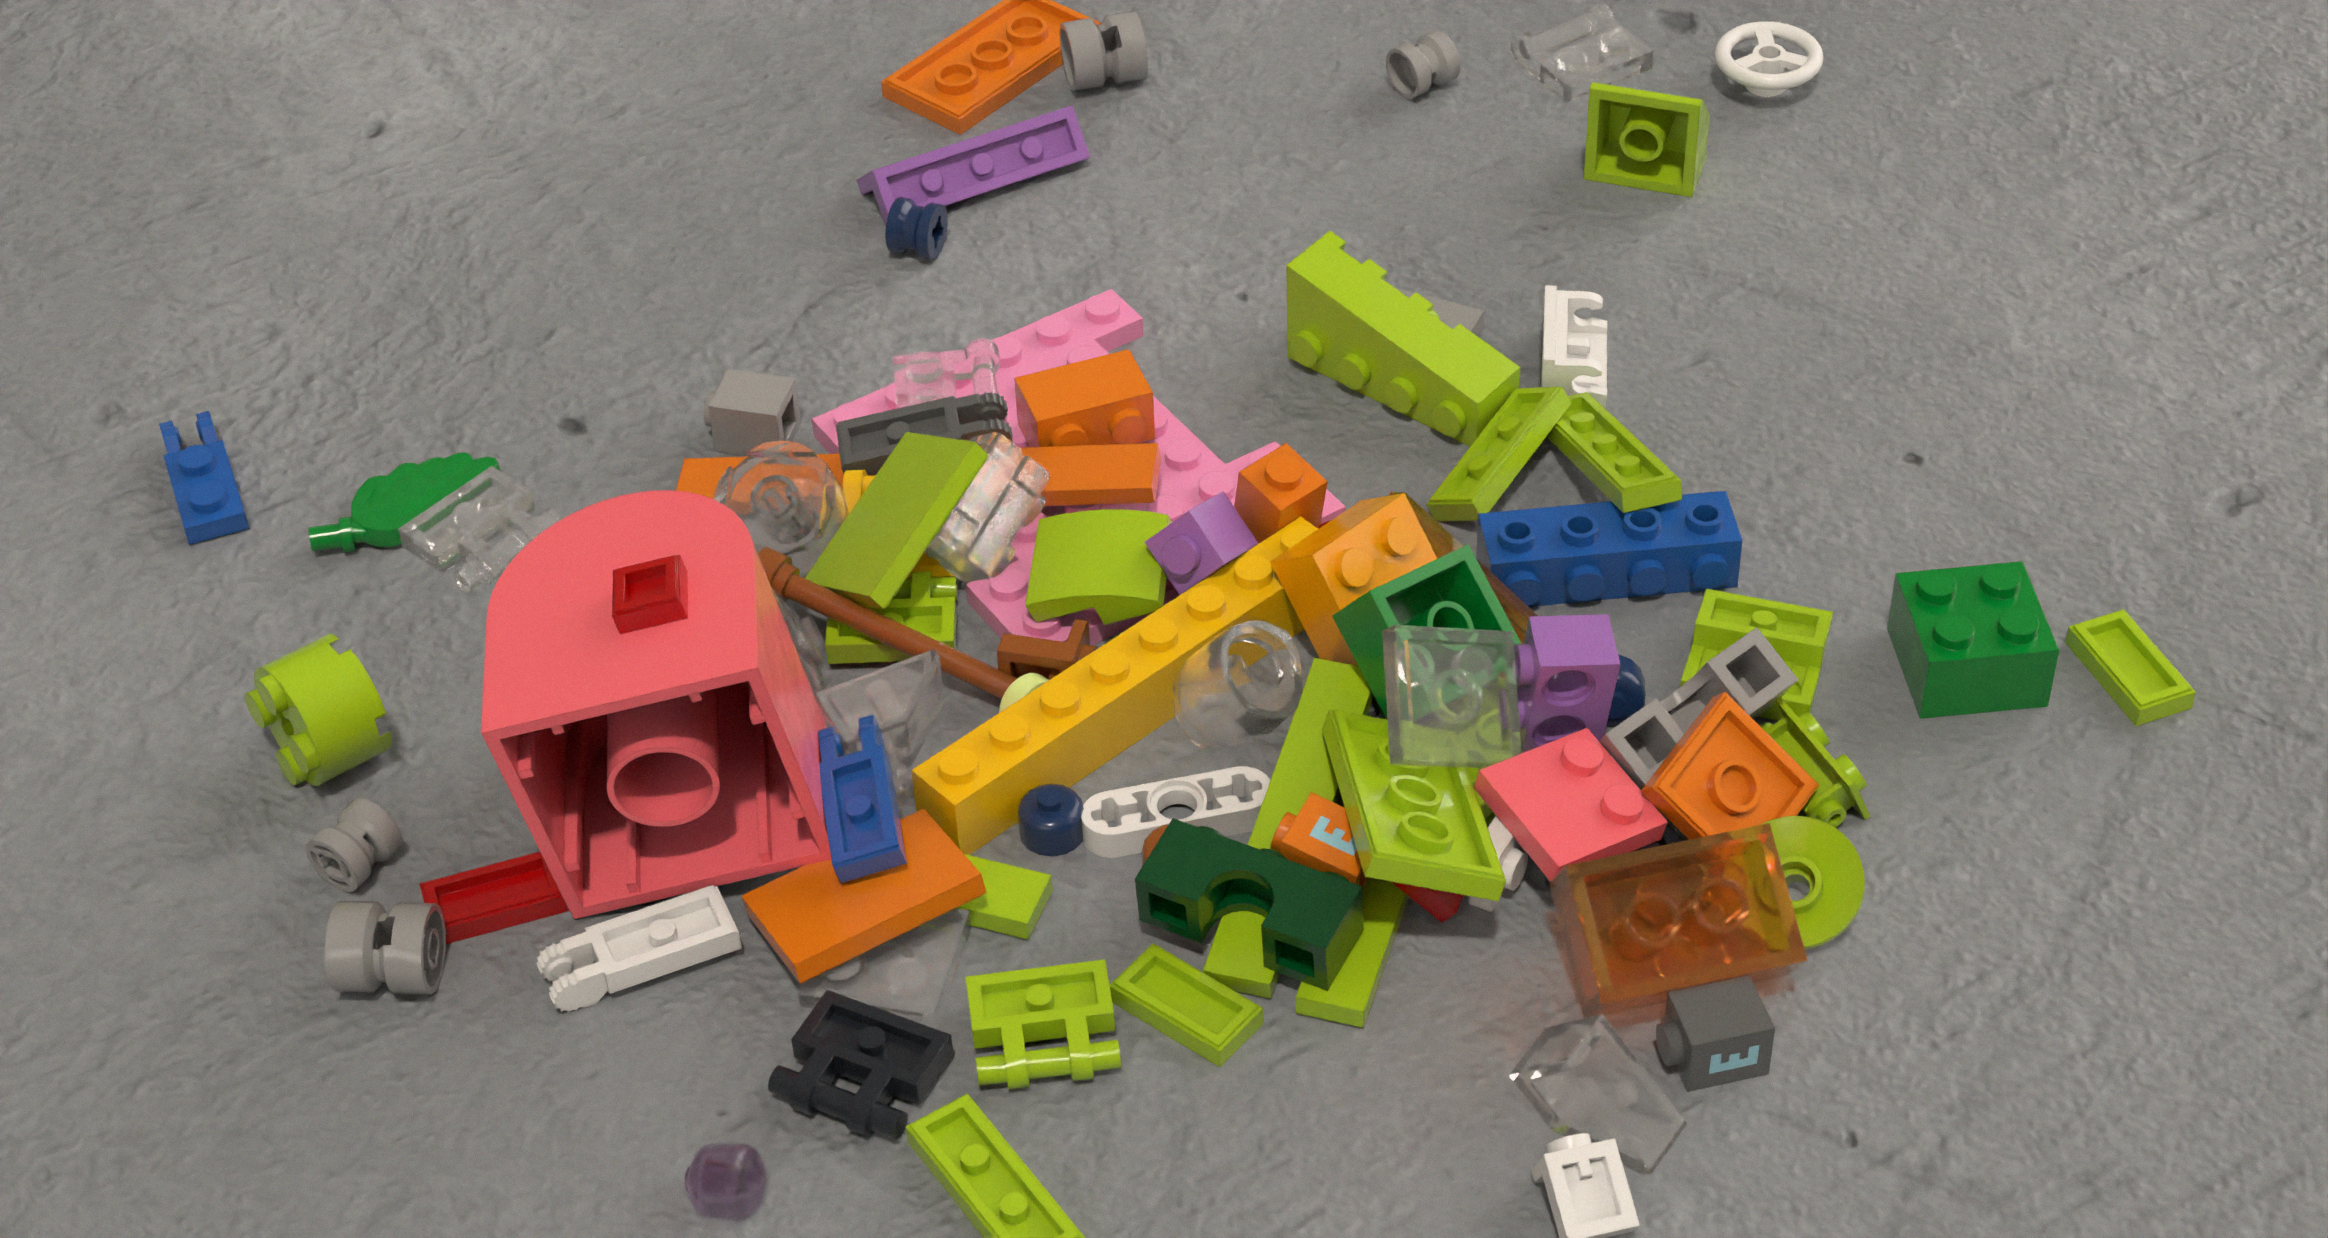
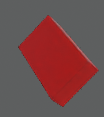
[419,851,570,944]

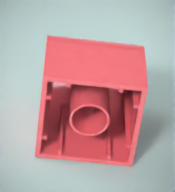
[481,490,831,919]

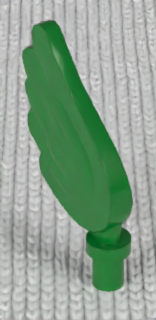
[308,452,500,553]

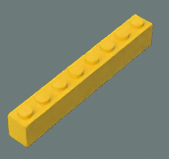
[911,516,1318,855]

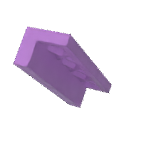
[857,105,1090,226]

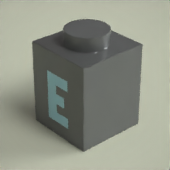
[1656,974,1775,1092]

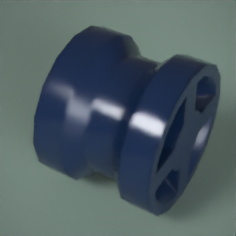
[885,197,948,260]

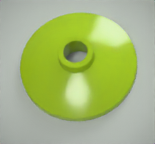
[1724,816,1865,951]

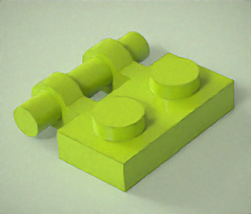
[825,571,958,664]
[965,959,1121,1090]

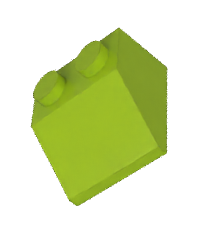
[1584,82,1710,197]

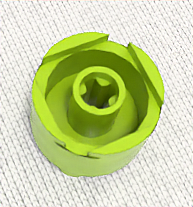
[244,634,392,786]

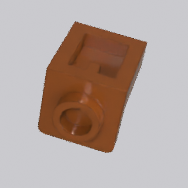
[997,619,1098,680]

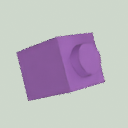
[1145,491,1259,595]

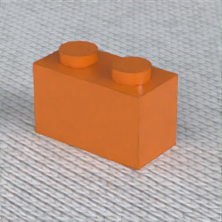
[1014,349,1155,447]

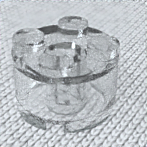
[714,441,849,578]

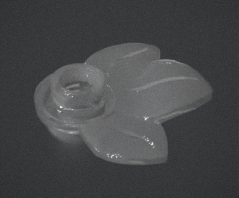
[772,588,833,705]

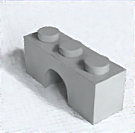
[1599,627,1798,790]

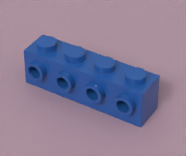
[1476,491,1743,609]

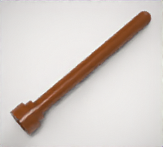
[758,547,1018,699]

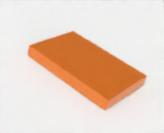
[741,808,987,984]

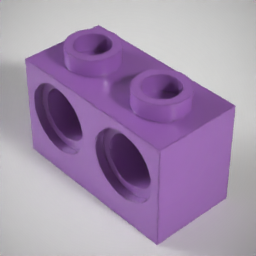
[1503,614,1620,753]

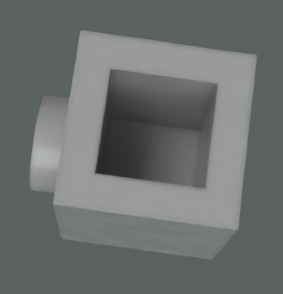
[704,369,801,456]

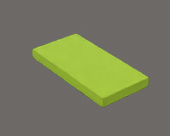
[1322,709,1506,901]

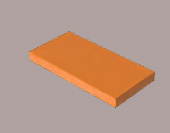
[881,0,1101,135]

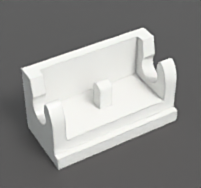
[1541,285,1607,408]

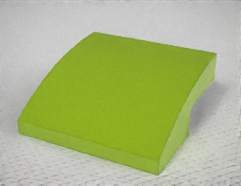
[1025,509,1172,625]
[1680,589,1833,721]

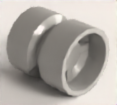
[1059,10,1148,92]
[324,901,446,994]

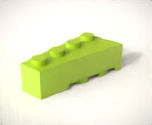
[1286,231,1520,447]

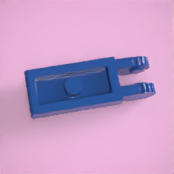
[159,411,249,545]
[818,714,907,883]

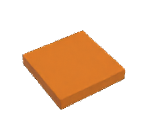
[1640,692,1819,874]

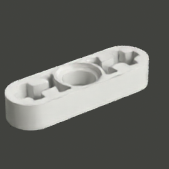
[1081,766,1270,858]

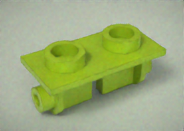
[1760,697,1871,827]

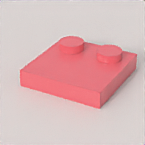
[1474,728,1668,884]

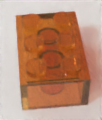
[1549,823,1808,1020]

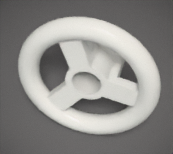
[1715,21,1823,97]

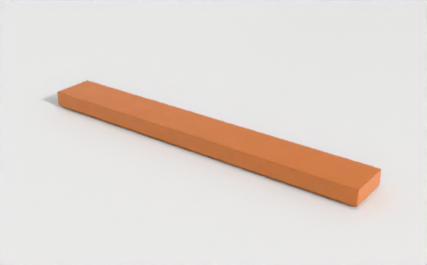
[676,443,1161,515]

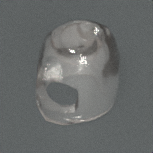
[1173,620,1303,750]

